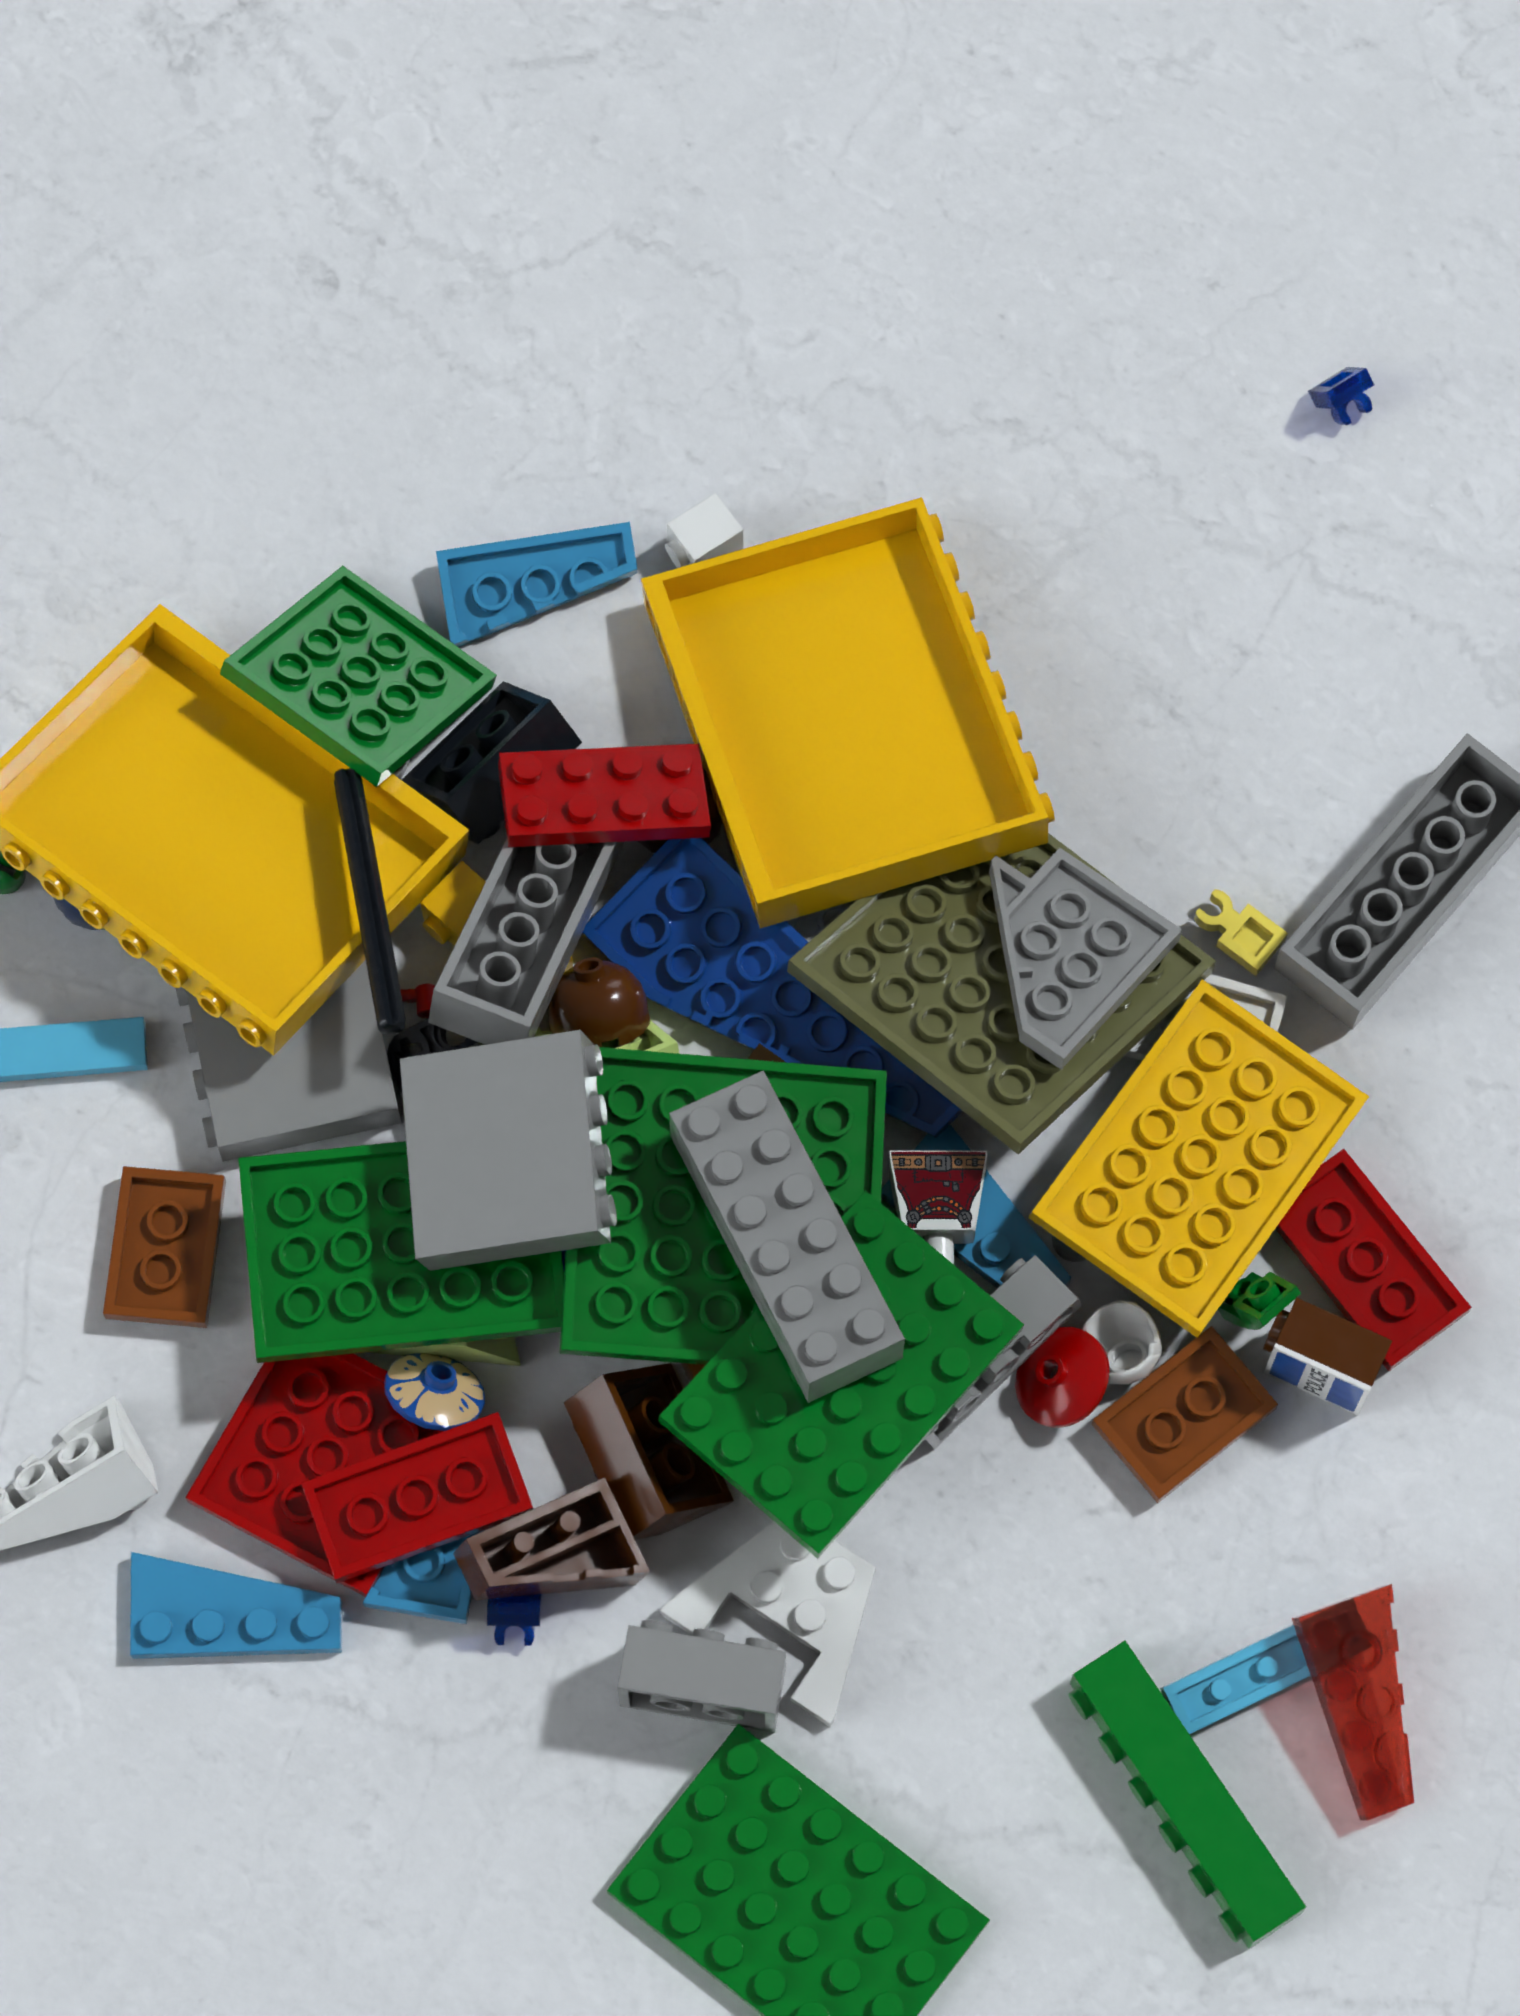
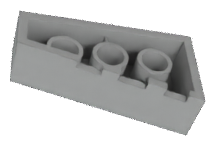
[924,1255,1082,1450]

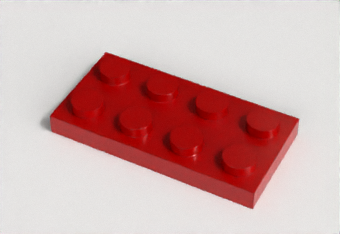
[498,743,711,847]
[1275,1149,1472,1371]
[301,1412,533,1584]

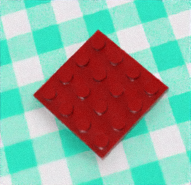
[185,1353,443,1597]

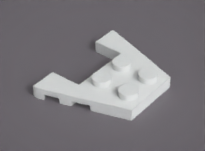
[660,1521,876,1727]

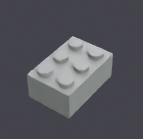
[617,1620,786,1733]

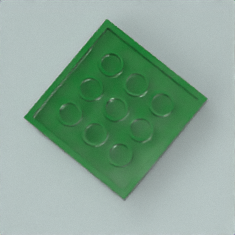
[220,566,497,787]

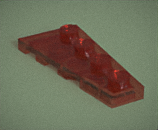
[1291,1584,1414,1820]

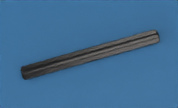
[334,768,406,1034]

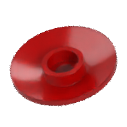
[1015,1327,1109,1428]

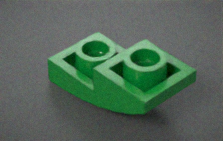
[1218,1271,1301,1330]

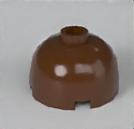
[548,958,650,1047]

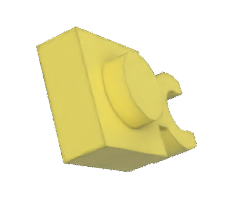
[1194,889,1288,976]

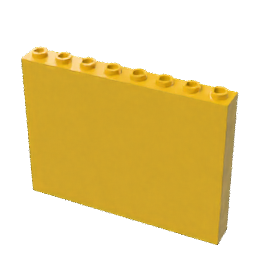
[641,497,1055,929]
[0,604,469,1056]

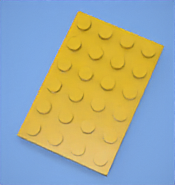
[1028,979,1369,1338]

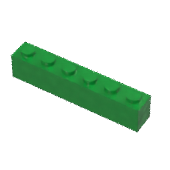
[1068,1640,1306,1949]

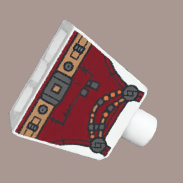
[888,1150,987,1264]

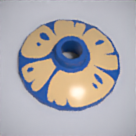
[384,1353,485,1431]

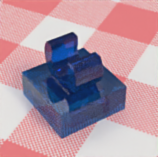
[1308,367,1374,425]
[487,1594,542,1646]

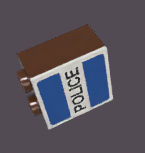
[1263,1297,1392,1416]

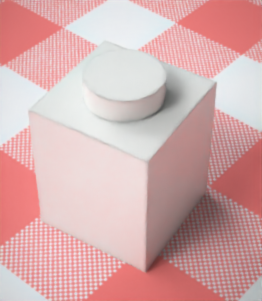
[665,493,744,568]

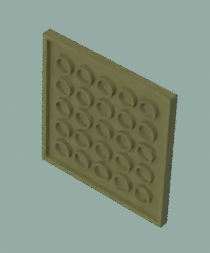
[787,833,1216,1155]

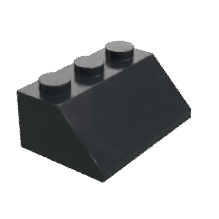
[402,681,582,844]

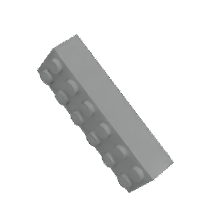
[1274,733,1520,1030]
[428,839,625,1045]
[669,1070,905,1403]

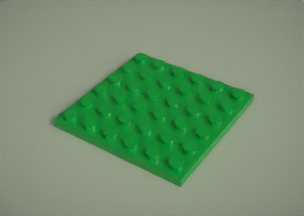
[559,1047,887,1365]

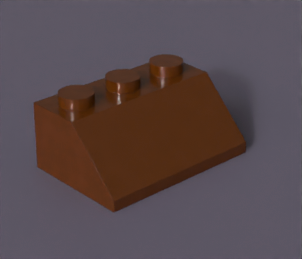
[563,1363,734,1540]

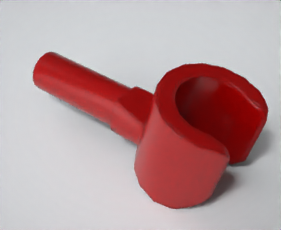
[401,983,435,1019]

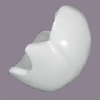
[1082,1300,1162,1384]

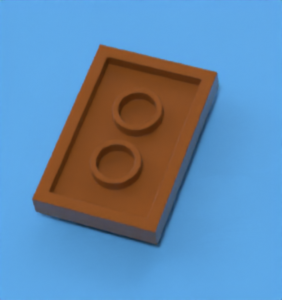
[103,1166,226,1328]
[1091,1326,1278,1503]

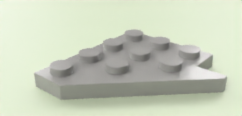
[989,848,1182,1070]

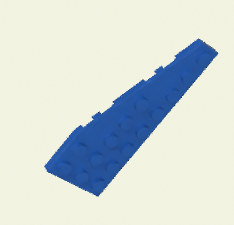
[583,838,962,1138]

